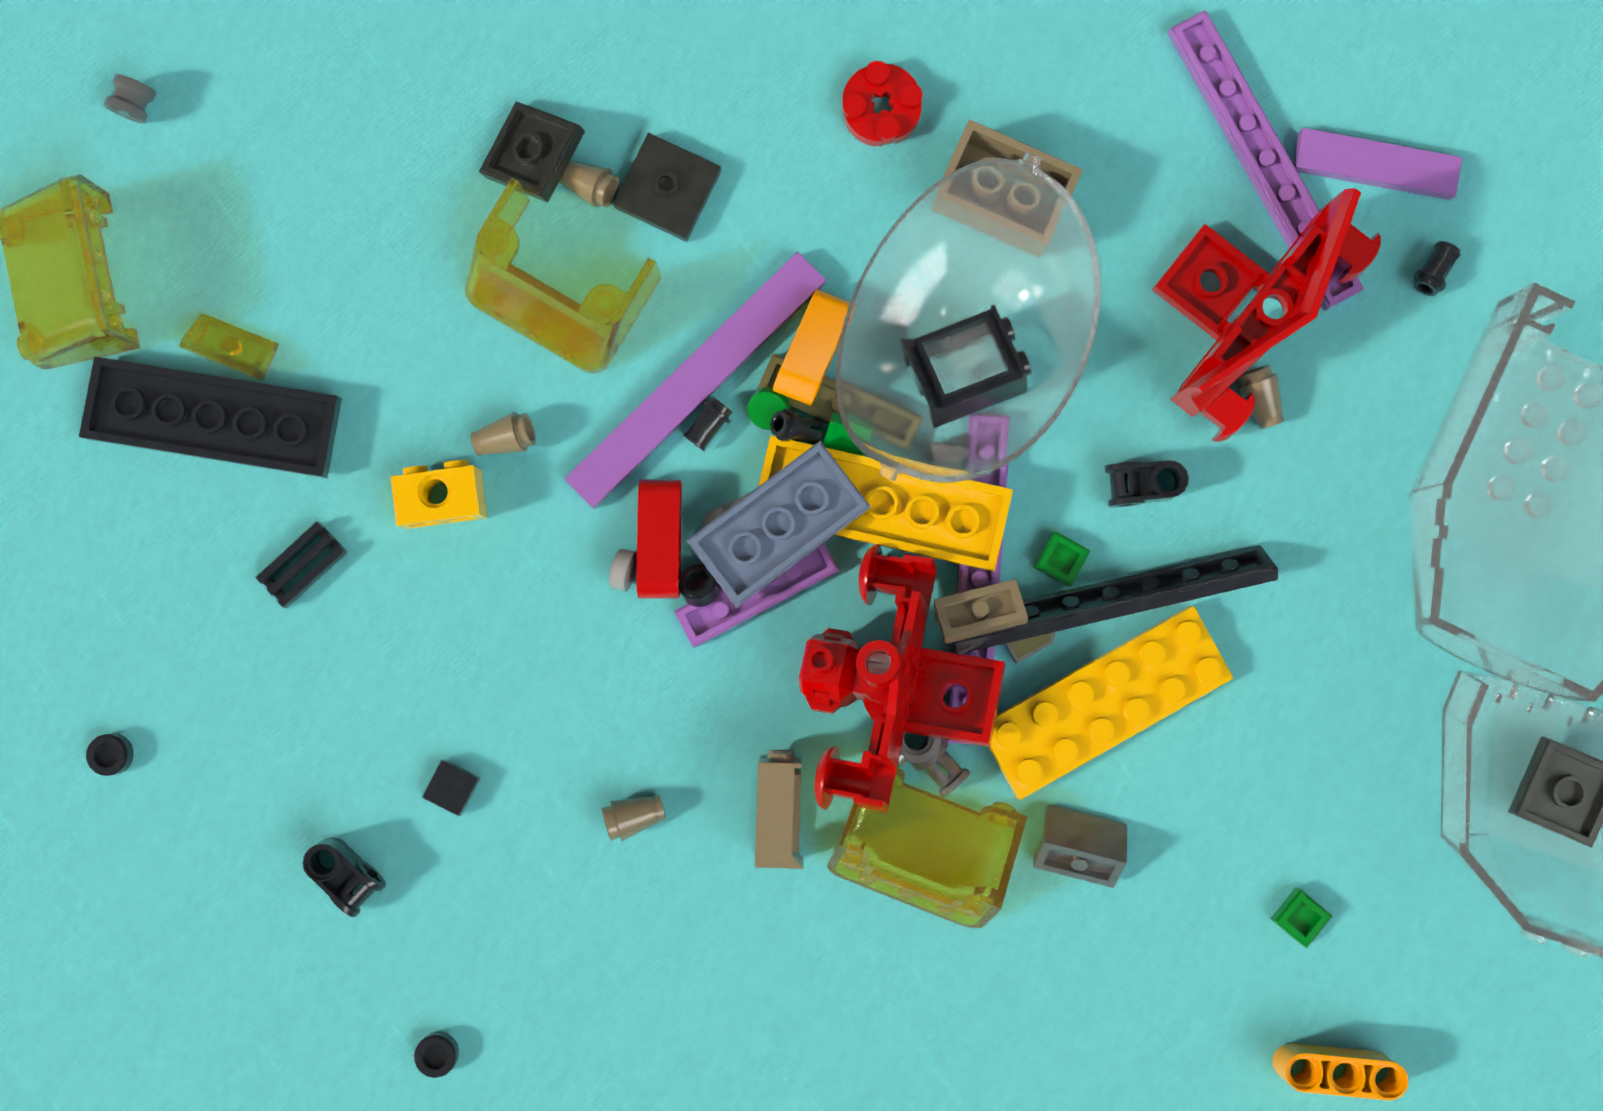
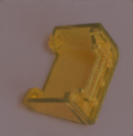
[0,174,141,370]
[827,763,1028,928]

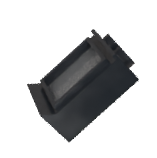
[900,304,1032,428]

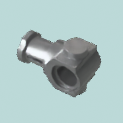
[898,732,971,797]

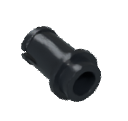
[1413,241,1461,296]
[683,397,733,451]
[770,409,824,445]

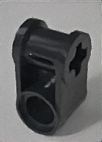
[1104,460,1189,508]
[302,838,386,917]

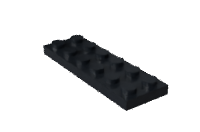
[79,356,342,478]

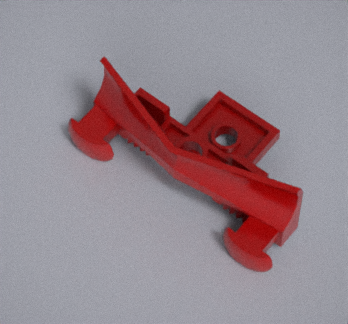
[1152,188,1381,442]

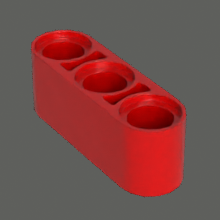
[636,479,682,599]

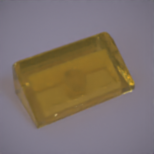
[178,313,279,381]

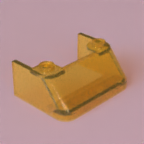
[465,178,661,374]

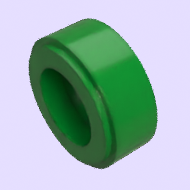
[747,387,790,430]

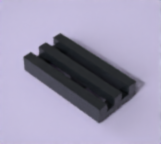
[255,521,348,608]

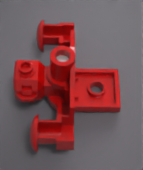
[799,544,1006,813]

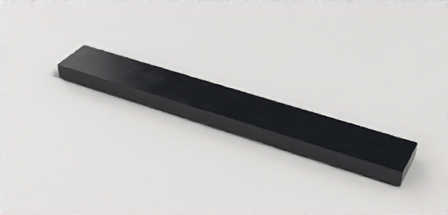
[951,545,1278,655]

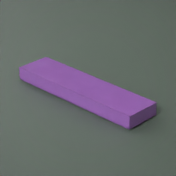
[1293,128,1462,200]
[674,543,839,648]

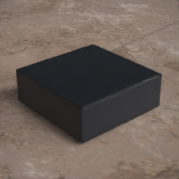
[422,759,481,816]

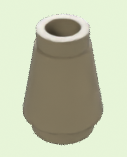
[559,161,619,207]
[1237,365,1284,429]
[471,412,536,456]
[601,795,666,841]

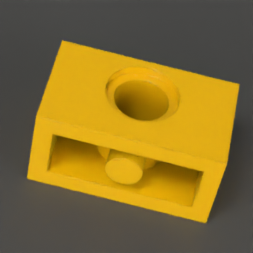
[390,460,488,529]

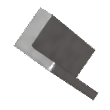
[1033,805,1128,888]

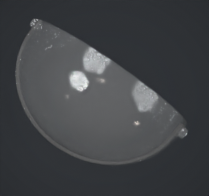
[835,152,1100,482]

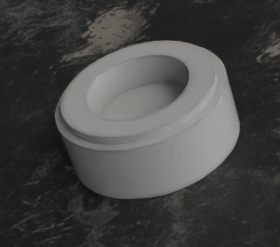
[609,548,637,592]

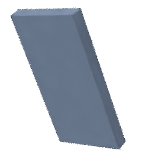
[686,441,870,608]

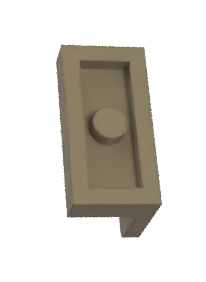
[934,579,1028,644]

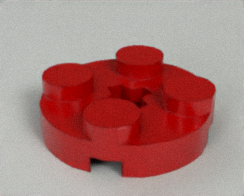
[842,61,923,147]

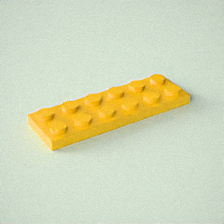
[758,435,1013,572]
[989,606,1233,800]

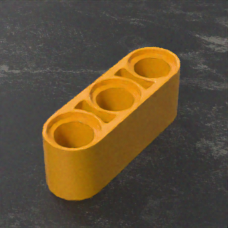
[773,289,854,406]
[1272,1043,1409,1100]

